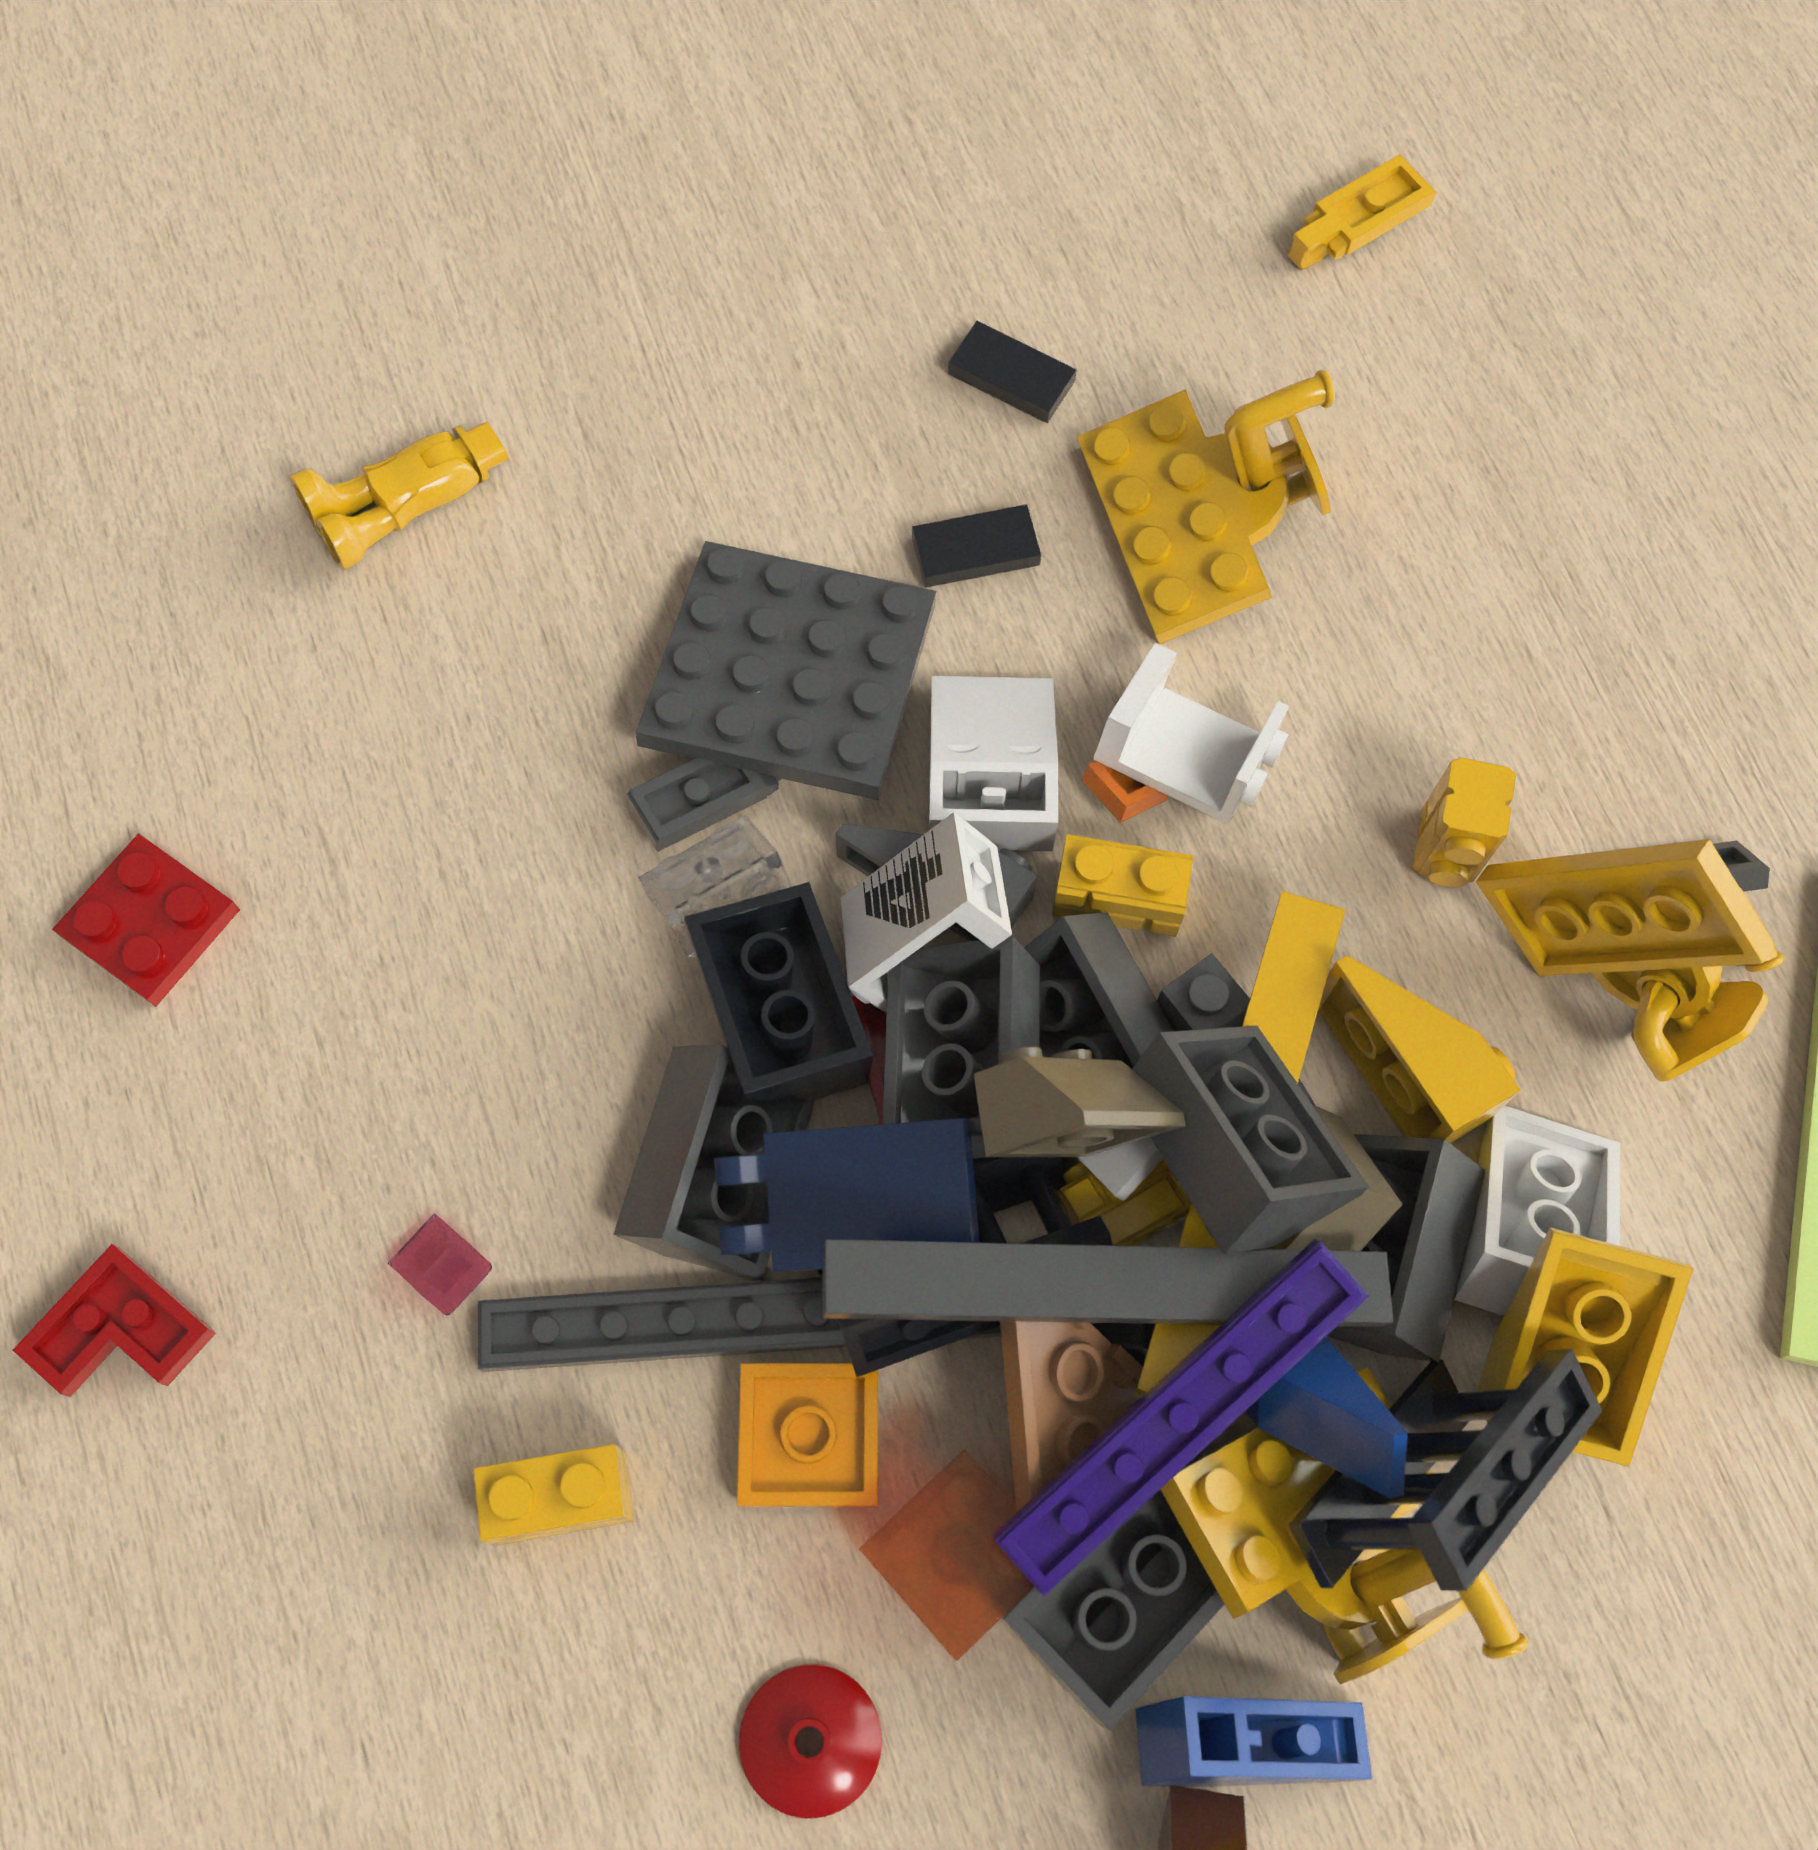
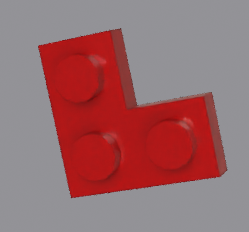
[12,1244,216,1397]

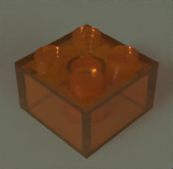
[859,1449,1034,1662]

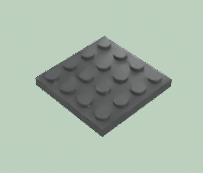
[636,541,936,800]

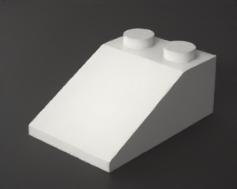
[1454,1106,1620,1316]

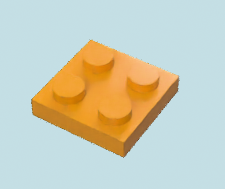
[737,1363,878,1508]

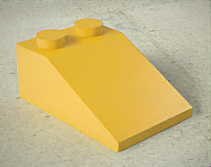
[1318,955,1521,1144]
[1477,1228,1694,1467]

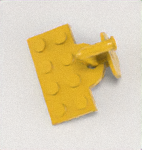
[1077,370,1335,644]
[1476,839,1785,1082]
[1160,1367,1528,1684]

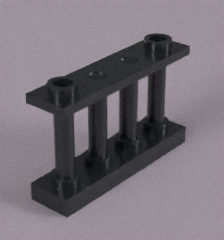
[817,1157,1113,1377]
[1288,1348,1603,1591]

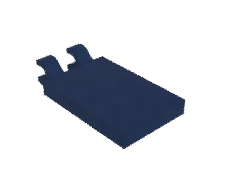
[714,1118,980,1272]

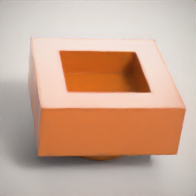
[1082,761,1168,823]

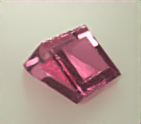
[388,1213,492,1315]

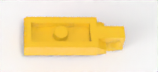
[1287,154,1436,270]

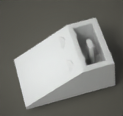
[929,676,1058,851]

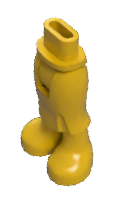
[289,421,509,570]

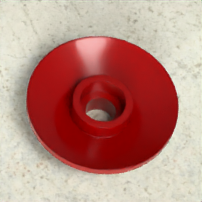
[739,1665,882,1818]

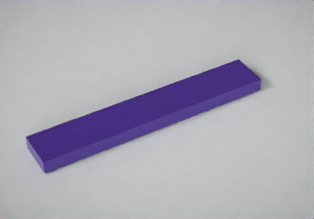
[992,1239,1369,1596]

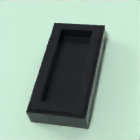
[948,321,1077,423]
[912,504,1041,588]

